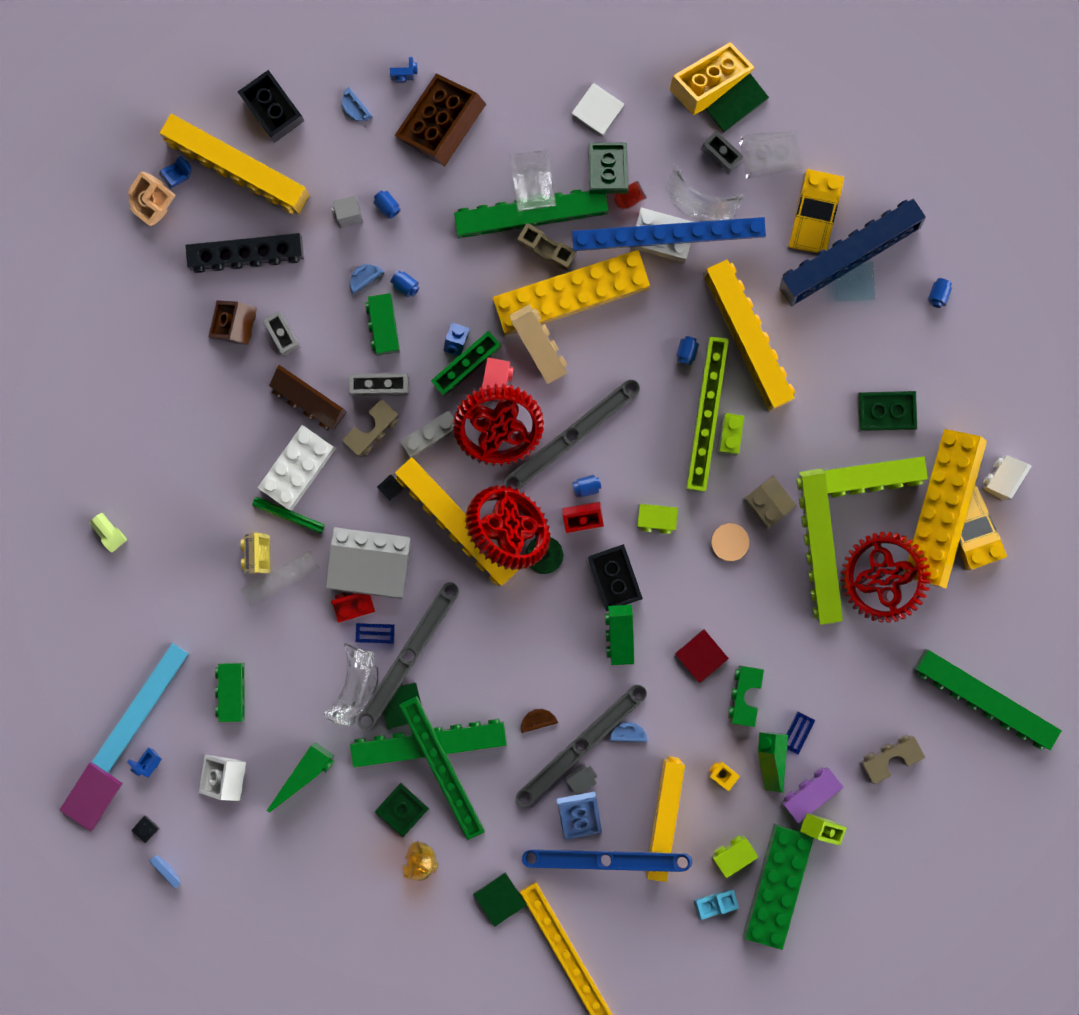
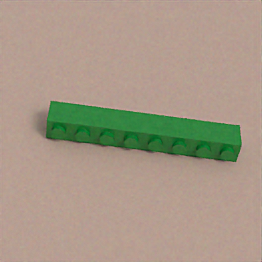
[454,188,609,239]
[913,649,1062,751]
[350,718,507,768]

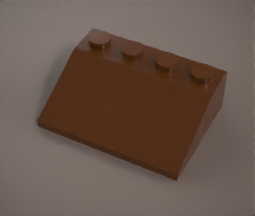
[394,73,486,167]

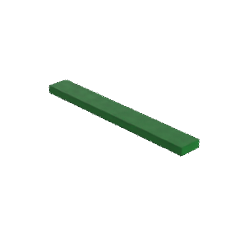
[399,696,485,840]

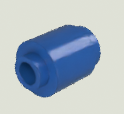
[373,190,401,219]
[390,270,419,298]
[928,278,952,308]
[676,336,699,365]
[572,475,602,498]

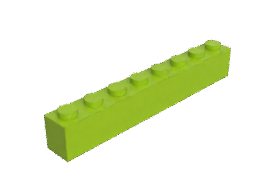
[685,336,729,493]
[796,468,843,625]

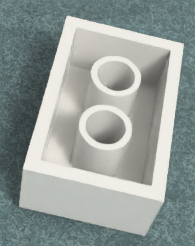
[630,207,693,263]

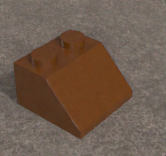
[208,300,257,345]

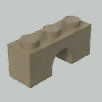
[517,223,577,271]
[342,399,399,457]
[860,734,926,784]

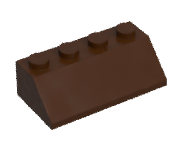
[269,365,347,431]

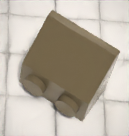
[743,475,797,529]

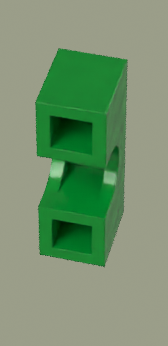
[728,665,764,727]

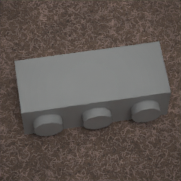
[349,373,409,396]
[400,410,454,458]

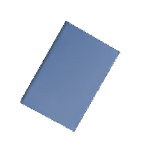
[557,792,602,840]

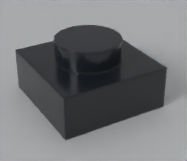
[377,474,404,501]
[131,815,159,843]

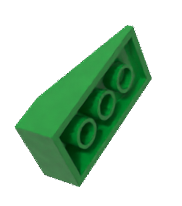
[266,742,335,813]

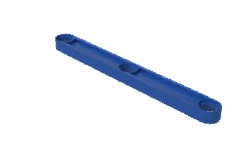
[522,849,692,872]

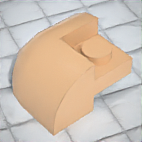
[128,172,176,226]

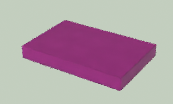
[59,762,123,831]

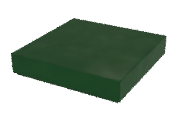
[384,682,422,729]
[375,783,429,837]
[473,872,527,927]

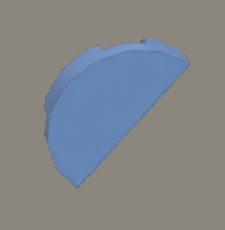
[342,87,373,121]
[350,264,384,295]
[609,722,648,742]
[149,855,181,888]

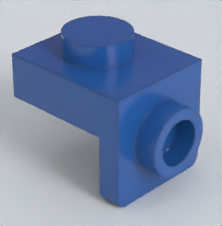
[390,57,418,83]
[159,156,192,189]
[443,323,470,356]
[127,747,162,778]

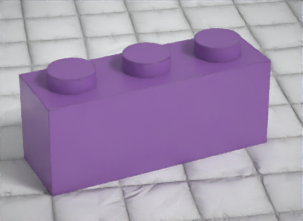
[782,767,844,823]

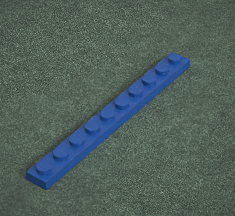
[572,217,766,251]

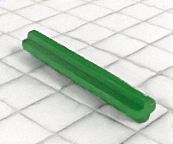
[252,497,325,534]

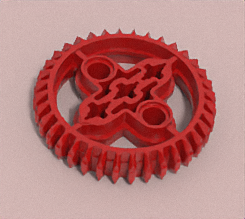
[453,383,544,467]
[465,485,551,571]
[840,532,931,623]

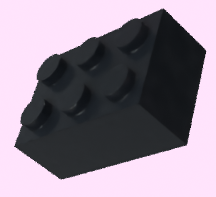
[237,70,304,143]
[587,544,643,612]

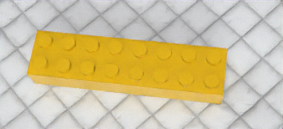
[160,113,310,215]
[493,250,650,336]
[703,259,795,412]
[904,429,987,589]
[395,457,519,586]

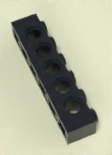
[185,233,304,273]

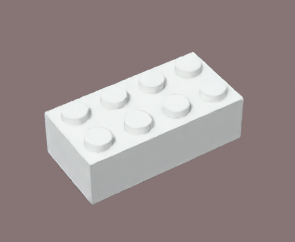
[257,425,336,511]

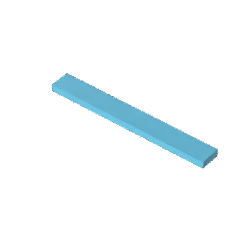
[92,643,189,773]

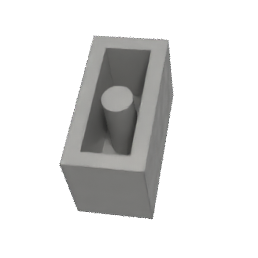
[331,196,363,227]
[263,311,301,356]

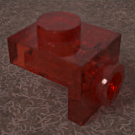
[614,181,647,210]

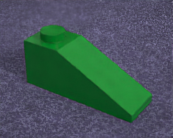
[758,732,788,793]

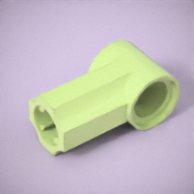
[89,513,127,553]

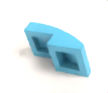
[694,889,739,920]

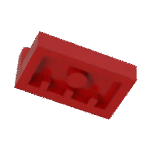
[331,593,376,623]

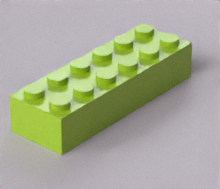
[823,456,928,498]

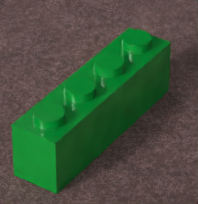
[431,330,502,398]

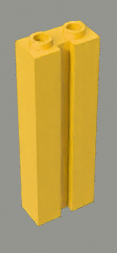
[645,756,685,882]

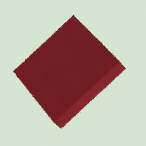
[675,629,729,683]

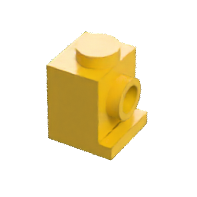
[709,760,740,791]

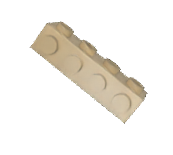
[509,304,568,384]

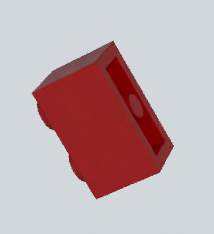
[562,502,604,533]

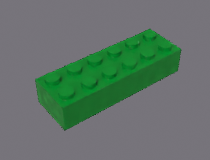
[743,823,814,950]

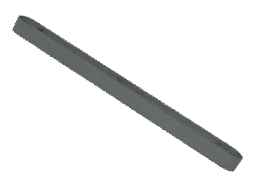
[503,380,640,490]
[358,582,459,730]
[516,685,647,807]

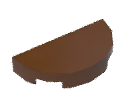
[521,709,558,733]

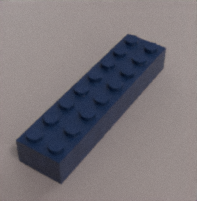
[779,198,926,307]

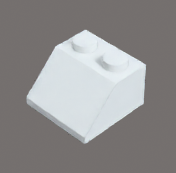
[982,455,1032,501]
[199,755,246,801]

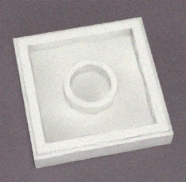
[572,83,624,136]

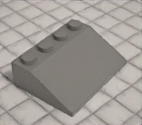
[326,527,411,599]

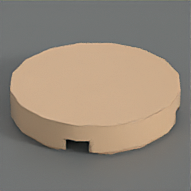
[711,523,750,561]

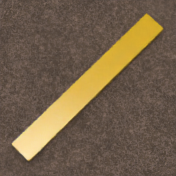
[520,882,613,1015]

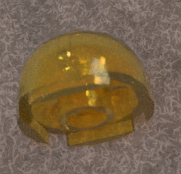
[403,841,438,881]

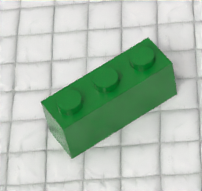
[365,293,400,356]
[605,605,634,665]
[215,663,245,722]

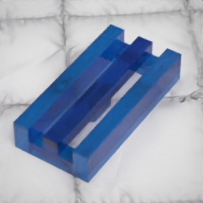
[355,623,395,644]
[786,711,815,755]

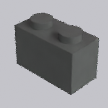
[701,131,744,175]
[566,764,597,795]

